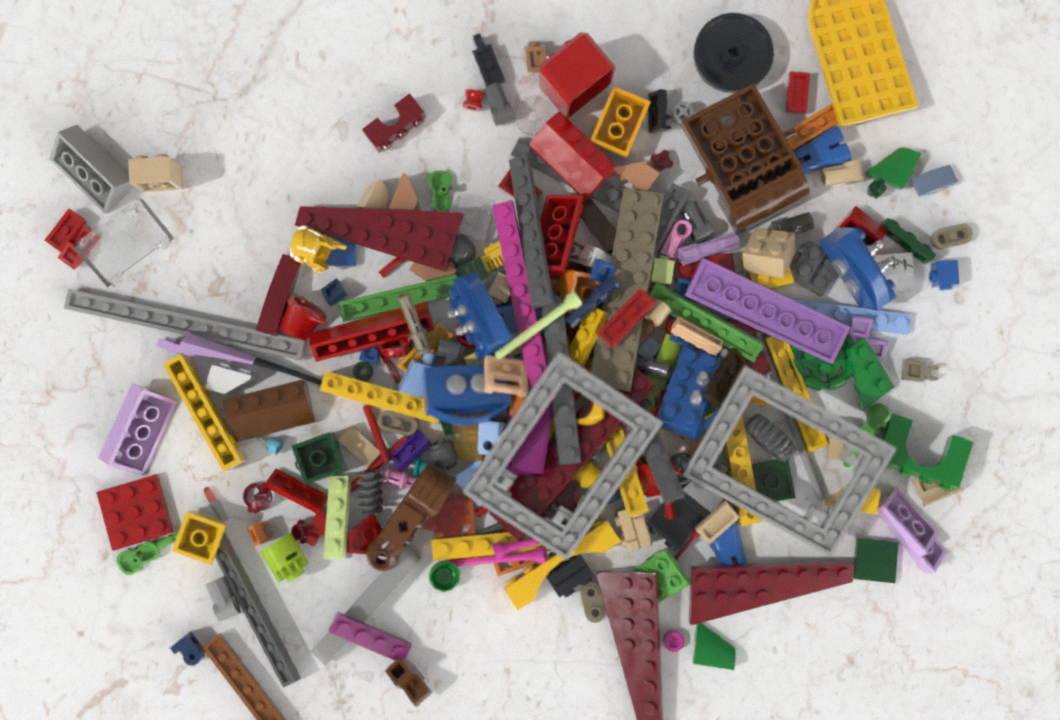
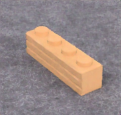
[671,317,723,356]

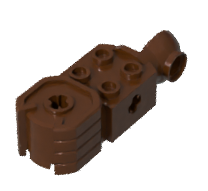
[366,461,456,571]

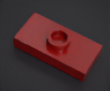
[785,71,810,114]

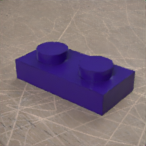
[390,429,432,472]

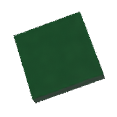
[751,459,796,502]
[853,538,899,583]

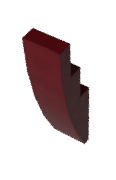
[255,254,302,336]

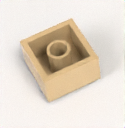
[128,154,183,192]
[743,228,795,278]

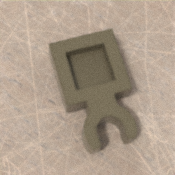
[901,360,939,382]

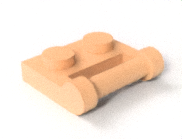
[484,356,528,398]

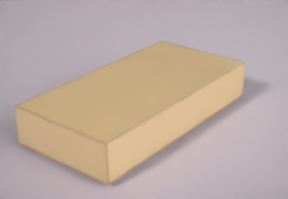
[338,425,380,467]
[695,501,740,544]

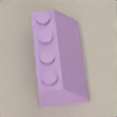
[98,383,178,476]

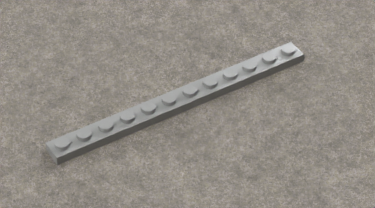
[64,289,306,361]

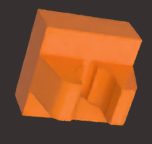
[247,521,274,546]

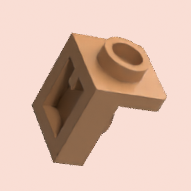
[524,41,546,73]

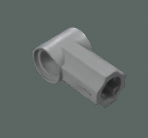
[206,576,240,622]

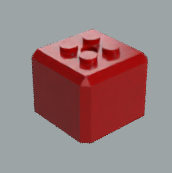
[539,32,616,119]

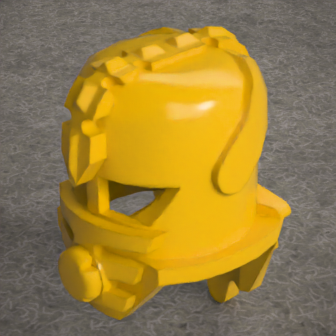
[290,225,347,273]

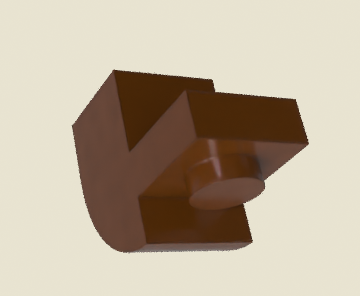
[385,656,433,707]

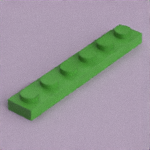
[338,274,457,322]
[649,282,765,362]

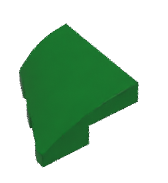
[865,147,921,190]
[692,623,735,670]

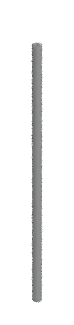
[736,272,826,501]

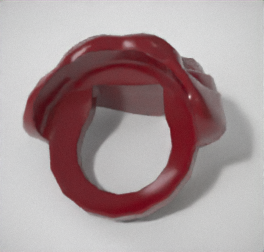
[243,482,273,513]

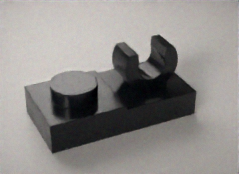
[648,89,671,134]

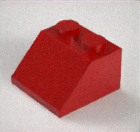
[833,206,887,246]

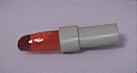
[204,487,228,523]

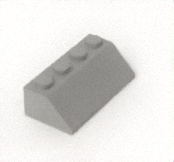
[49,125,131,214]

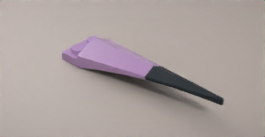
[156,333,322,385]

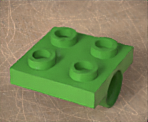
[634,548,691,602]

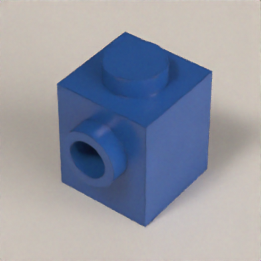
[929,260,959,291]

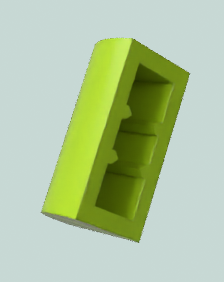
[655,333,682,380]

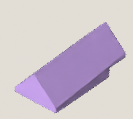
[877,487,947,574]

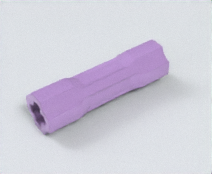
[678,232,740,266]

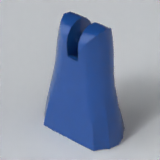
[794,125,851,174]
[697,509,747,565]

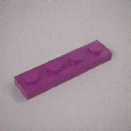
[328,612,412,661]

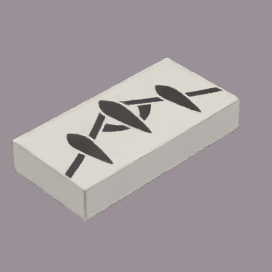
[873,252,914,275]

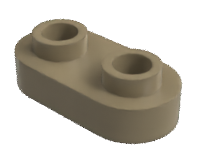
[931,224,973,250]
[377,411,418,436]
[580,581,605,623]

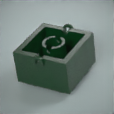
[291,432,348,485]

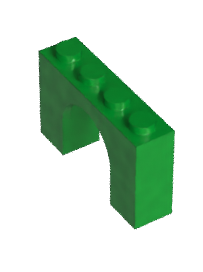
[881,413,973,492]

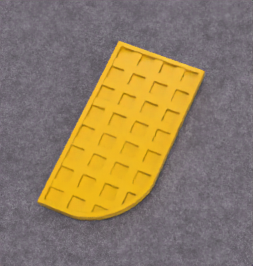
[807,0,919,127]

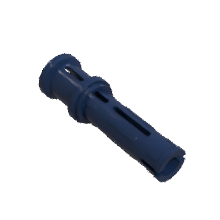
[565,274,621,329]

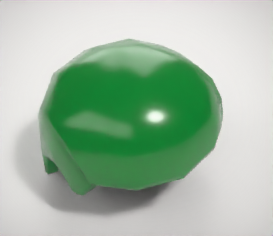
[429,560,461,592]

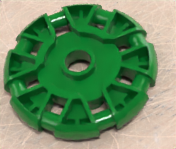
[789,334,856,391]

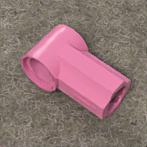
[659,220,692,260]

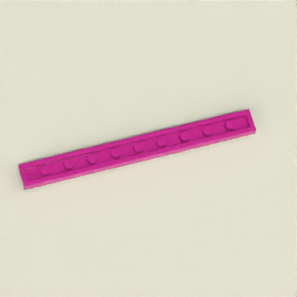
[492,200,555,401]

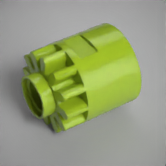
[260,533,309,583]

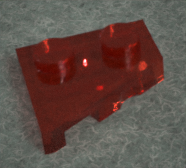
[422,492,469,537]

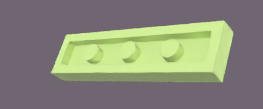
[323,476,352,559]

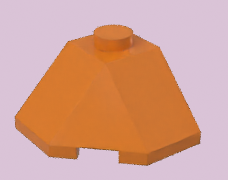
[558,269,601,313]

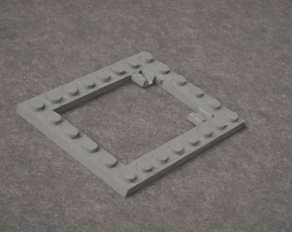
[462,352,663,560]
[683,365,897,557]

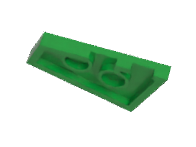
[846,337,894,410]

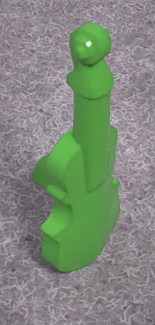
[428,171,453,212]
[843,403,892,467]
[116,529,180,575]

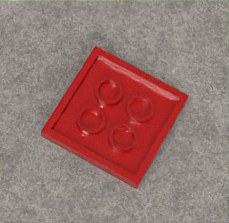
[96,474,174,551]

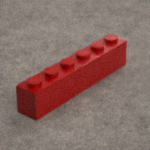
[310,301,434,362]

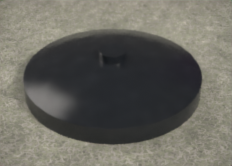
[693,13,774,93]

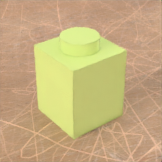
[649,256,675,288]

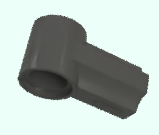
[485,83,515,126]
[680,201,715,244]

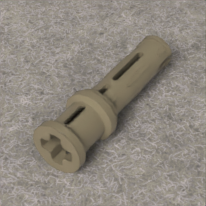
[397,292,433,355]

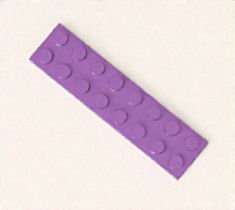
[684,258,851,364]

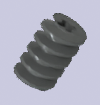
[356,469,383,515]

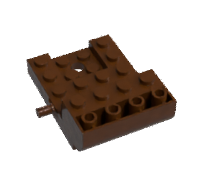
[681,83,810,235]

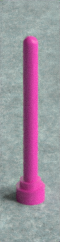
[492,528,590,559]
[450,546,547,566]

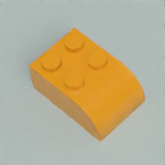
[590,86,651,158]

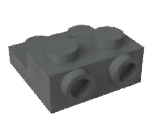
[789,240,836,297]

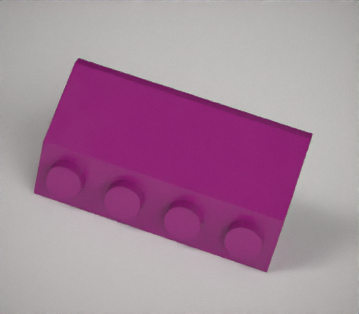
[505,401,553,476]

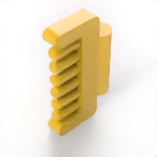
[481,241,504,273]

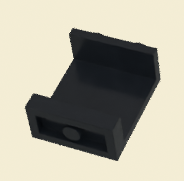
[646,491,711,551]

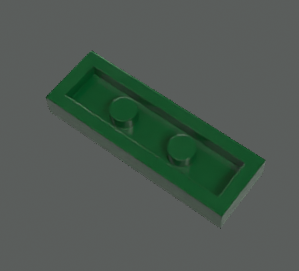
[880,218,937,265]

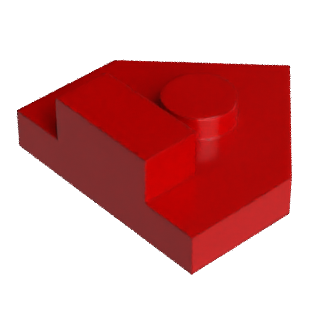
[346,514,386,557]

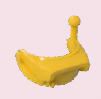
[576,402,605,425]

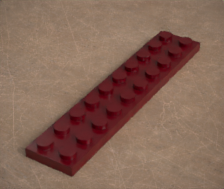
[489,368,656,541]

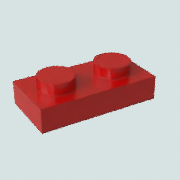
[45,208,88,252]

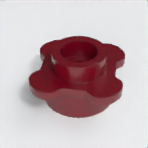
[650,150,673,171]
[291,519,312,544]

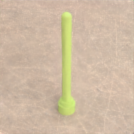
[495,291,582,359]

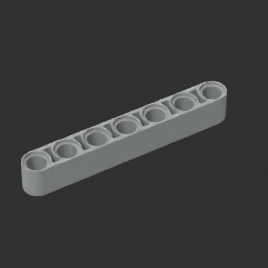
[311,545,421,666]

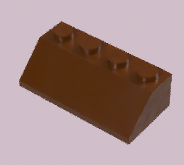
[222,379,316,442]

